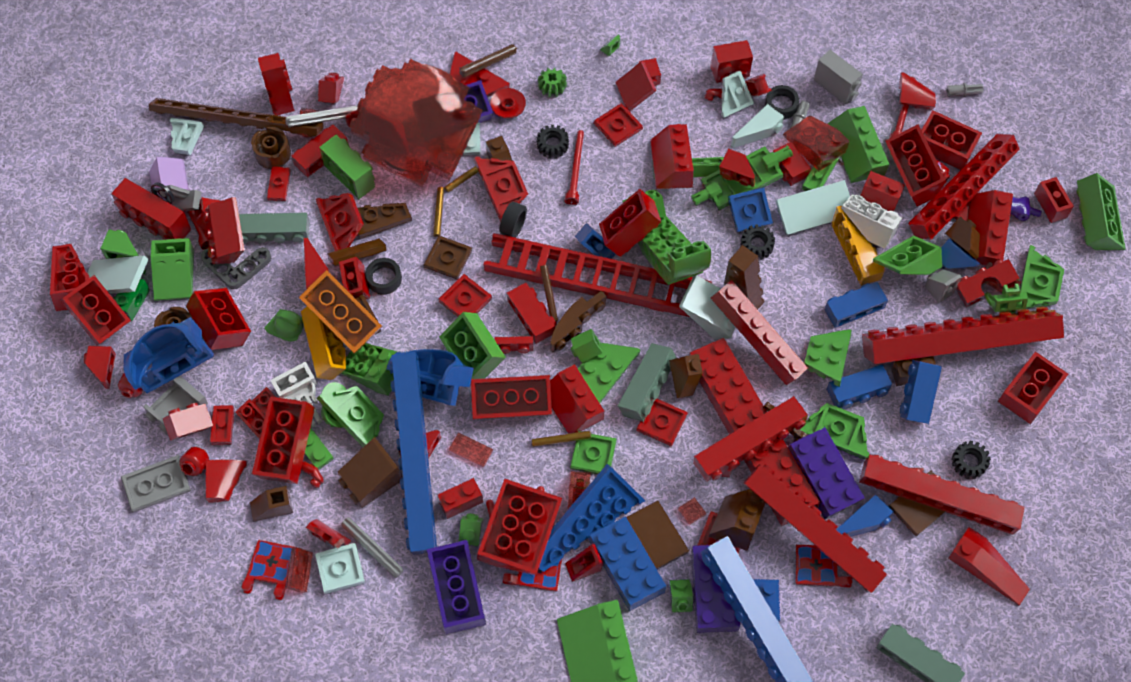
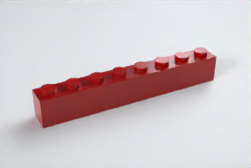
[859,454,1025,535]
[743,464,888,593]

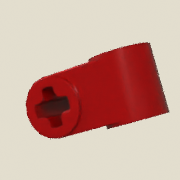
[745,73,771,96]

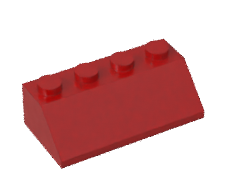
[650,124,694,189]
[885,124,947,207]
[968,190,1013,267]

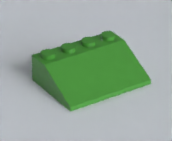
[557,600,638,682]

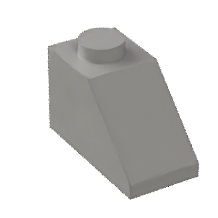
[925,270,962,303]

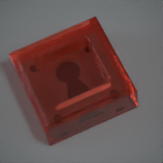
[678,497,706,525]

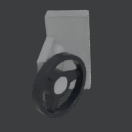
[151,182,201,212]

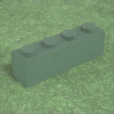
[239,213,310,244]
[618,343,676,422]
[876,623,966,682]

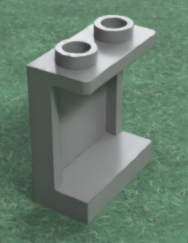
[143,376,208,435]

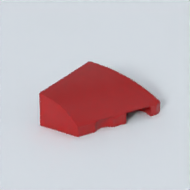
[899,72,936,110]
[206,460,247,503]
[306,519,351,549]

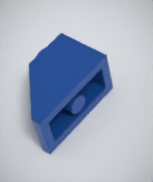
[574,222,616,259]
[941,239,980,269]

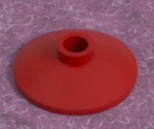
[491,88,526,118]

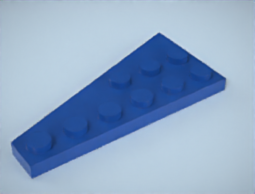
[539,464,646,572]

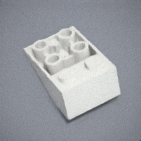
[842,194,902,249]

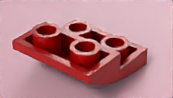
[235,387,276,439]

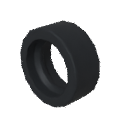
[765,85,799,120]
[499,201,527,238]
[365,258,402,295]

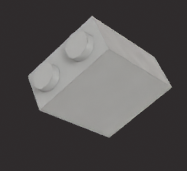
[814,50,863,104]

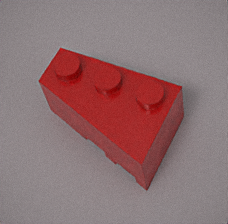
[258,53,295,115]

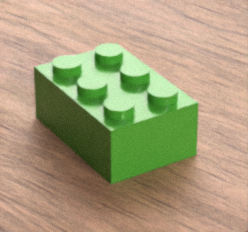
[319,135,375,200]
[439,312,506,379]

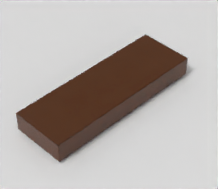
[327,238,387,266]

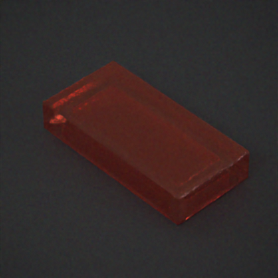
[449,432,493,467]

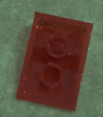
[783,115,850,171]

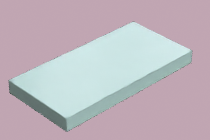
[775,180,850,235]
[88,255,148,294]

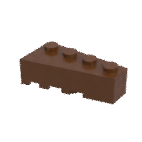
[723,245,765,310]

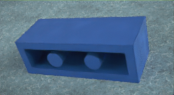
[824,282,888,328]
[899,360,942,424]
[826,364,892,409]

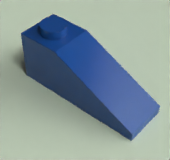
[836,495,893,537]

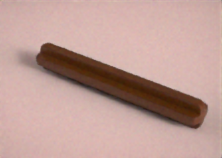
[459,44,517,77]

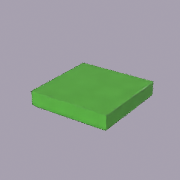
[570,431,617,474]

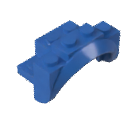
[123,317,214,394]
[387,349,474,406]

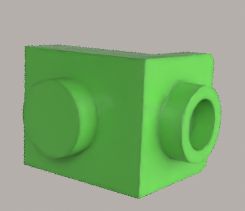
[459,513,483,546]
[670,579,693,613]

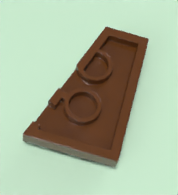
[358,203,412,239]

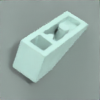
[731,104,784,148]

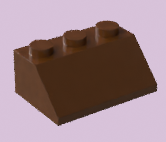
[709,489,765,551]

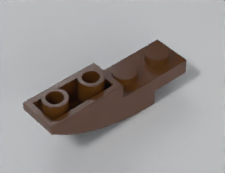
[550,291,606,353]

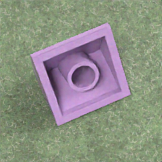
[149,157,189,200]

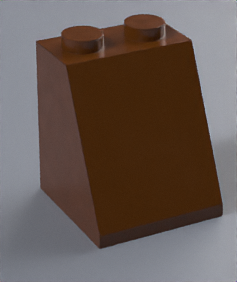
[338,437,401,508]

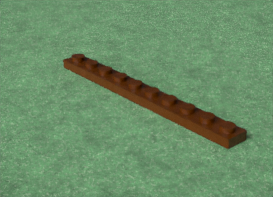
[148,98,324,137]

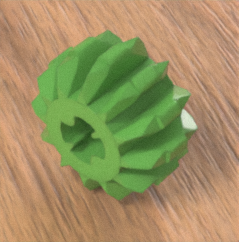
[537,67,567,98]

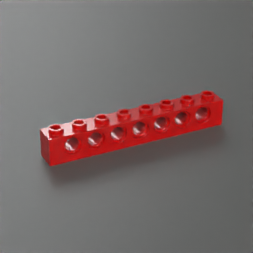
[908,134,1020,240]

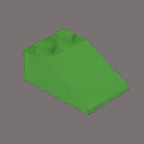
[873,236,942,275]

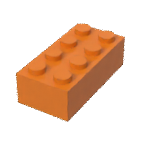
[299,270,383,353]

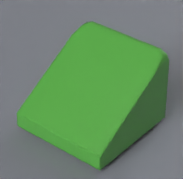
[600,35,620,56]

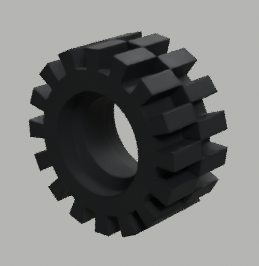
[537,124,569,159]
[740,224,775,260]
[951,441,991,479]

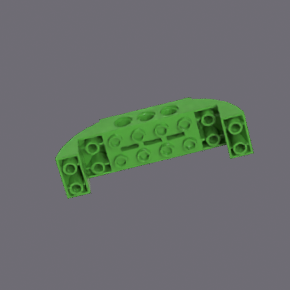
[622,190,711,285]

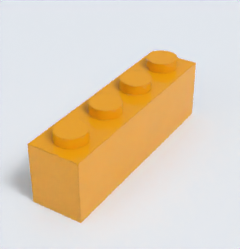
[831,206,885,286]
[301,306,346,380]

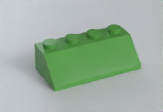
[827,106,889,183]
[1076,173,1126,250]

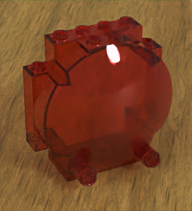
[349,59,483,187]

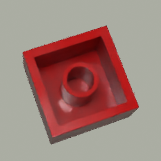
[710,40,753,83]

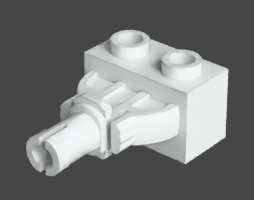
[270,362,322,427]

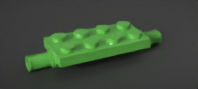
[691,146,793,210]

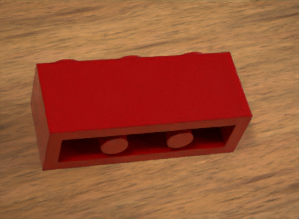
[291,125,348,178]
[507,283,557,344]

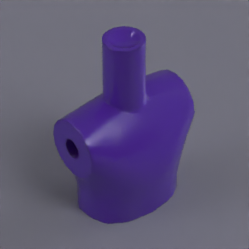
[1010,196,1042,221]

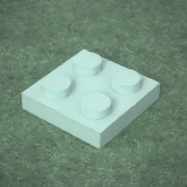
[315,543,365,594]

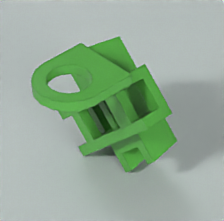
[985,283,1028,314]

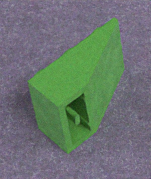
[151,238,194,301]
[341,343,397,396]

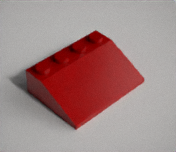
[477,478,562,575]

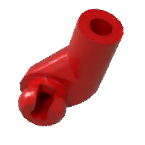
[704,88,722,101]
[301,461,324,488]

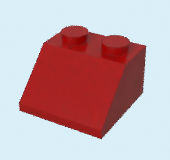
[860,171,905,211]

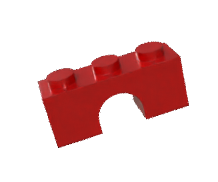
[956,259,1020,307]

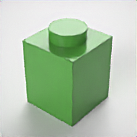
[570,328,602,363]

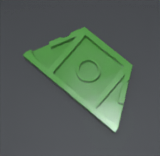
[1020,245,1064,309]
[804,329,852,387]
[578,342,640,403]
[316,386,384,447]
[800,403,869,460]

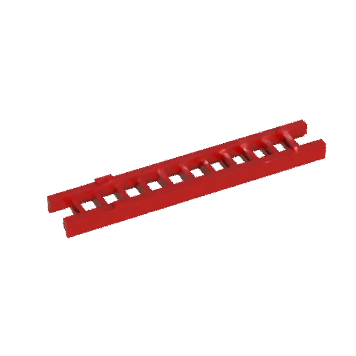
[483,233,712,317]

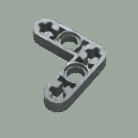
[201,247,272,289]

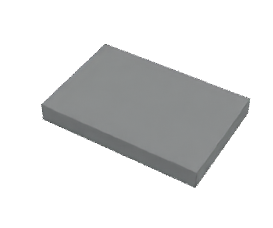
[121,455,191,513]

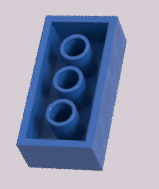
[589,516,666,612]

